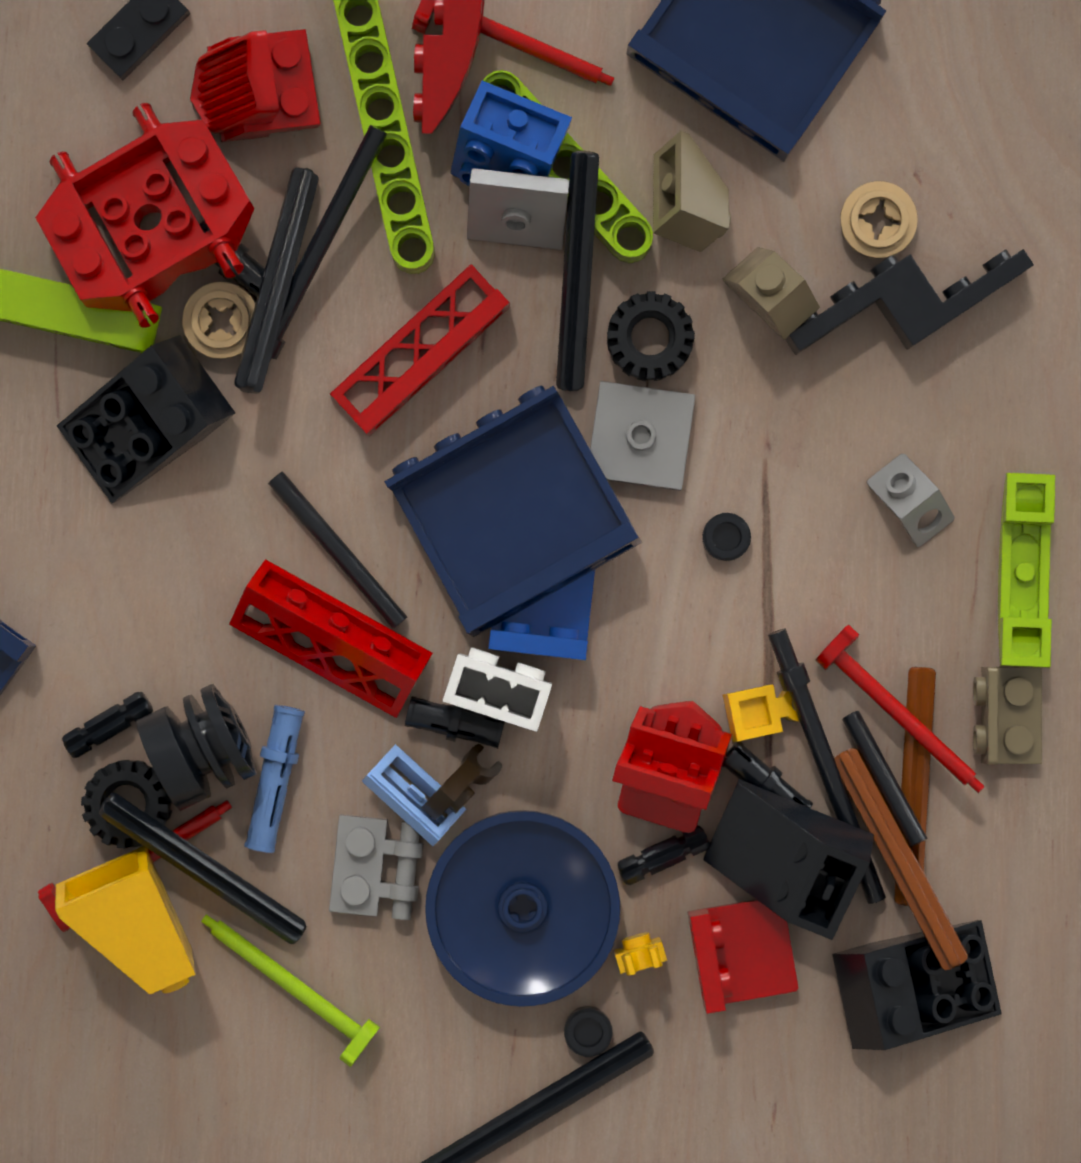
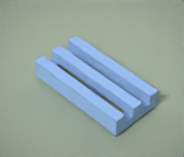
[362,744,466,846]

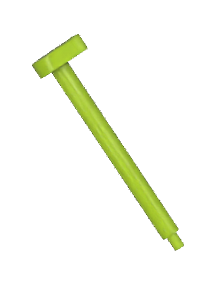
[201,914,380,1067]

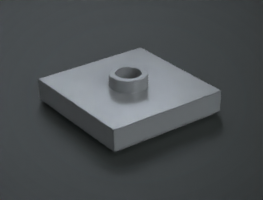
[467,168,569,250]
[590,381,695,491]

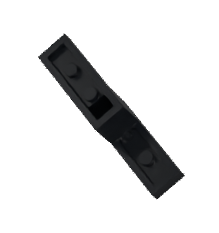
[785,249,1034,355]

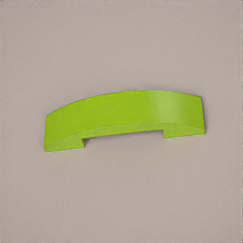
[998,473,1055,668]

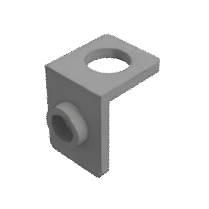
[867,454,955,547]

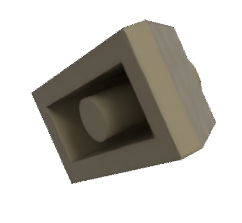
[653,131,731,252]
[722,247,820,340]

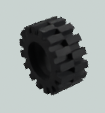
[607,291,695,381]
[81,759,172,849]

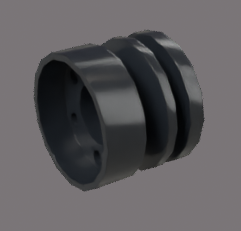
[136,684,257,811]

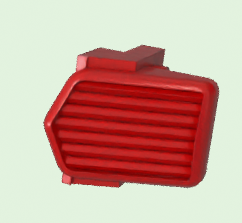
[190,29,321,142]
[612,701,732,833]

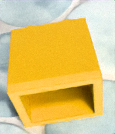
[55,846,196,995]

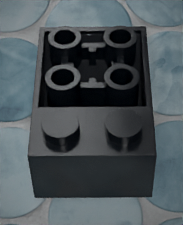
[57,335,235,503]
[703,779,874,940]
[832,920,1002,1051]

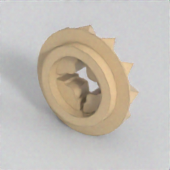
[840,181,918,259]
[182,282,255,359]

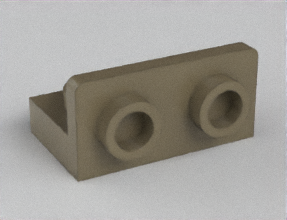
[973,667,1042,765]

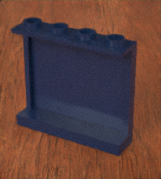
[626,0,887,162]
[384,385,642,637]

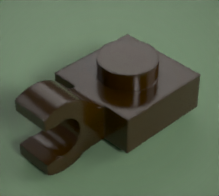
[421,744,502,821]

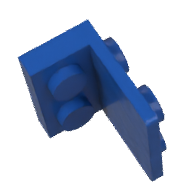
[450,80,572,186]
[488,570,595,660]

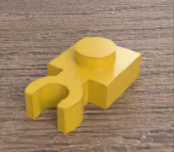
[722,684,800,742]
[614,932,667,976]

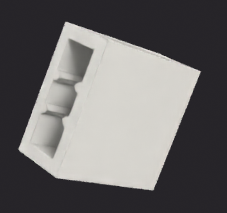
[443,647,552,732]

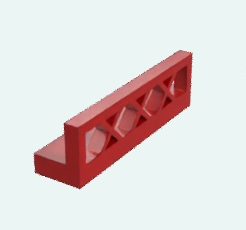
[330,264,510,437]
[229,559,433,718]

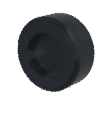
[702,513,751,561]
[564,1006,612,1057]

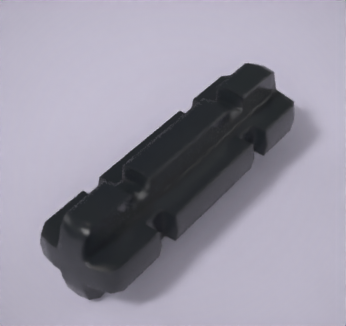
[62,692,153,758]
[617,825,710,885]

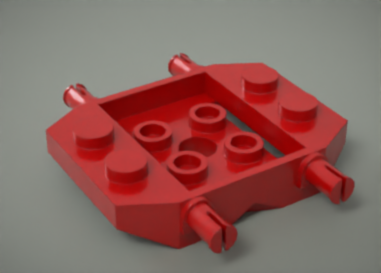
[35,103,255,328]

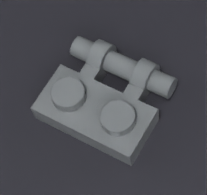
[329,814,424,920]

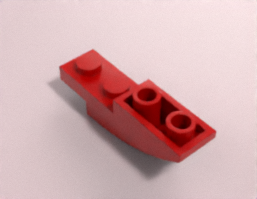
[413,0,485,134]

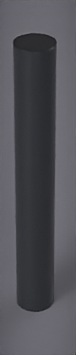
[842,711,928,847]

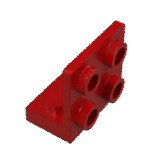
[687,899,799,1014]

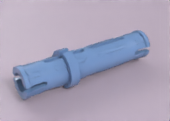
[244,705,305,853]

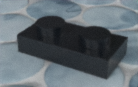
[86,0,191,81]

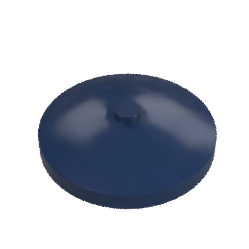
[425,810,620,1007]

